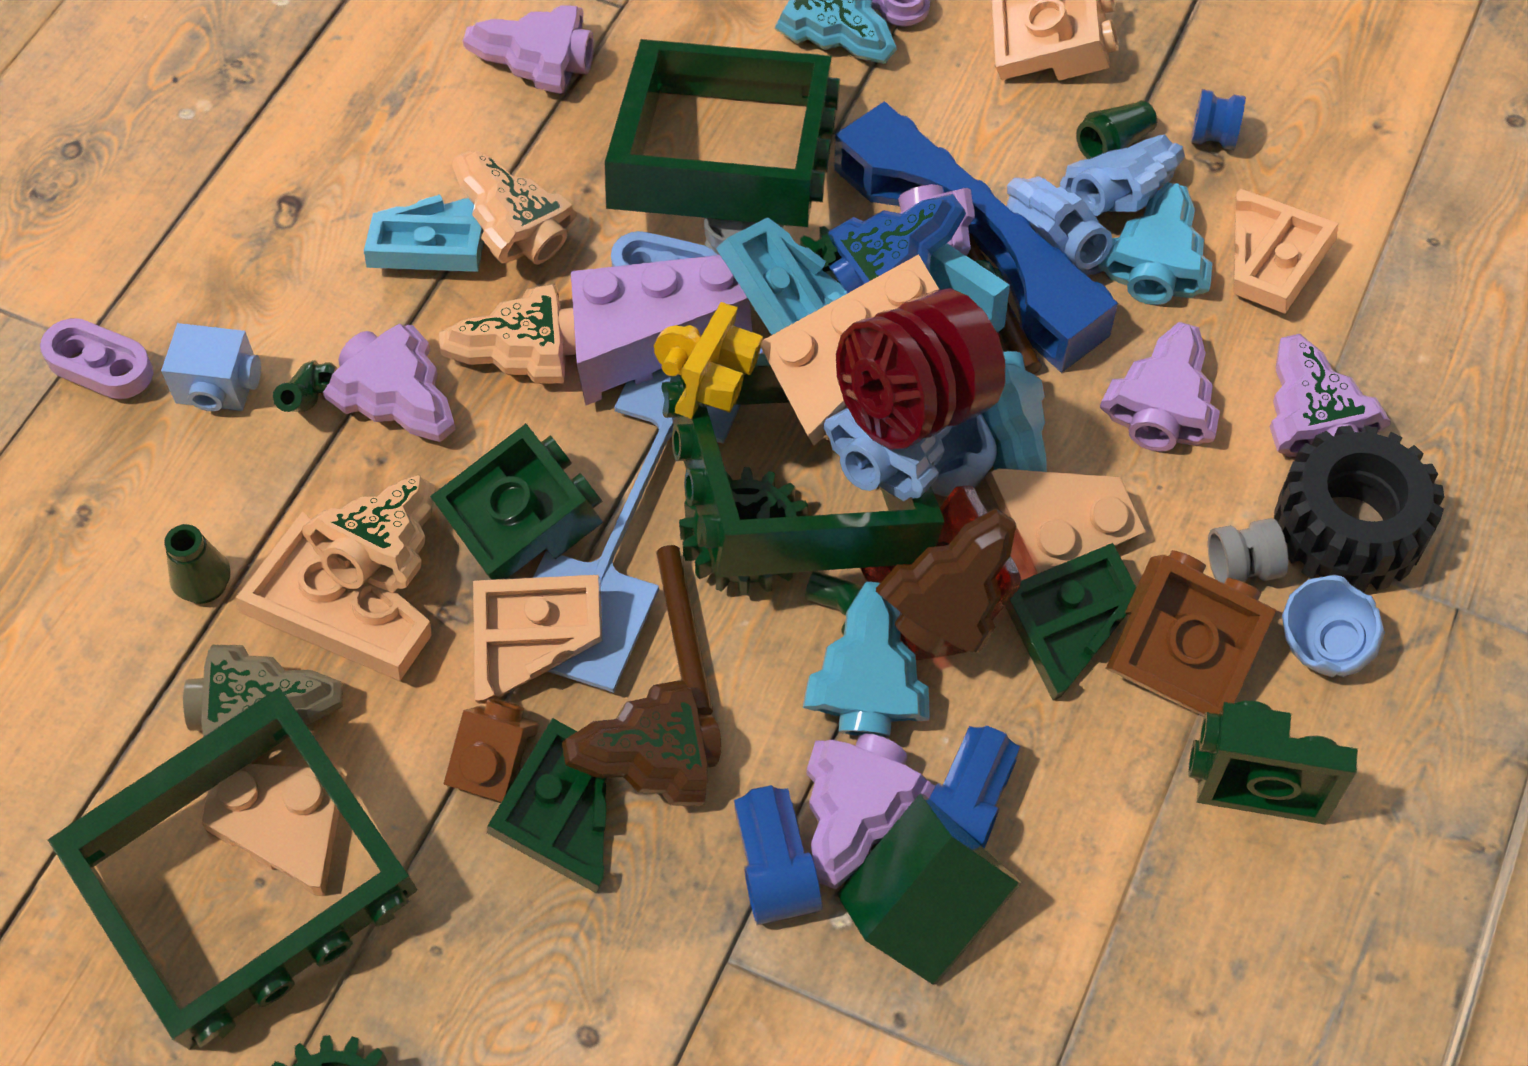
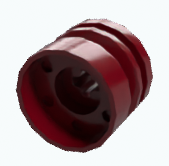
[836,288,1005,449]

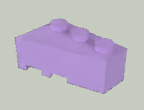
[571,255,752,406]

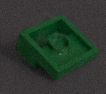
[430,423,603,580]
[1188,701,1358,825]

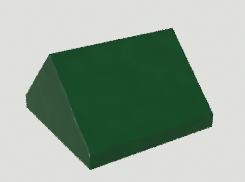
[837,793,1022,985]

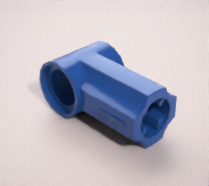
[929,725,1020,849]
[734,785,822,925]

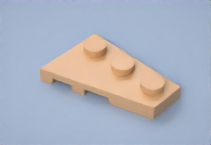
[761,254,939,446]
[235,512,432,681]

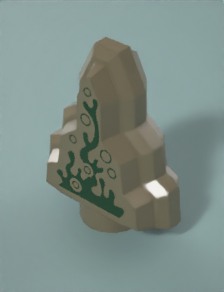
[183,645,343,737]

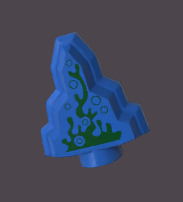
[828,194,966,293]

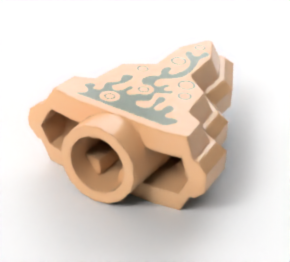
[452,151,577,265]
[439,284,576,383]
[302,475,435,593]

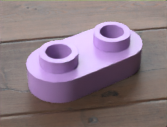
[40,318,153,399]

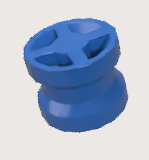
[1191,89,1246,150]

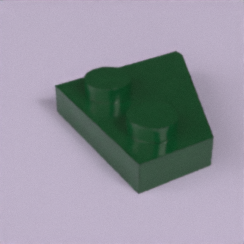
[1001,543,1137,700]
[487,718,607,893]

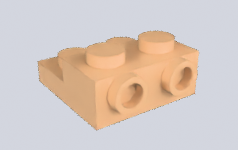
[992,0,1119,81]

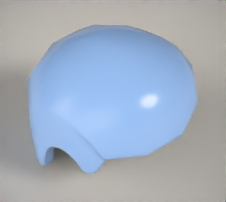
[931,414,997,496]
[1282,575,1385,677]

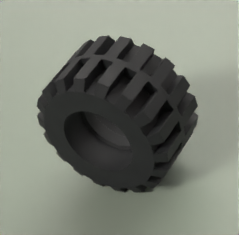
[1274,425,1444,593]

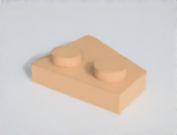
[1234,188,1338,313]
[985,468,1146,576]
[473,575,603,704]
[201,764,345,896]

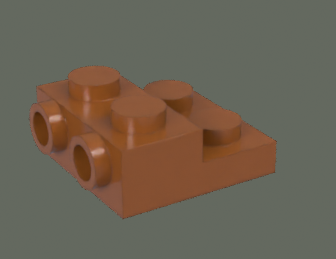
[1105,550,1276,717]

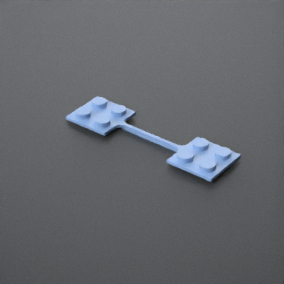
[533,348,764,693]

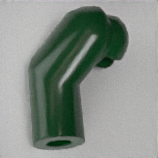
[273,360,337,412]
[805,571,862,636]

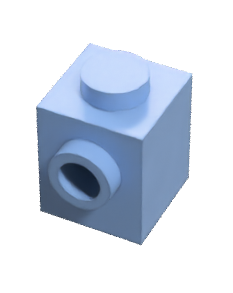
[161,323,261,411]

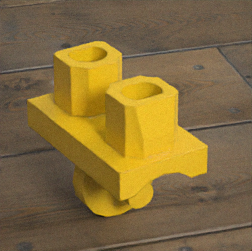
[654,302,763,419]

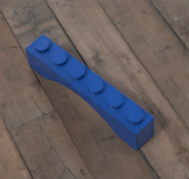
[834,101,1118,373]

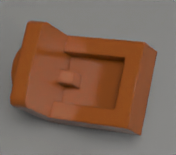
[443,699,539,802]

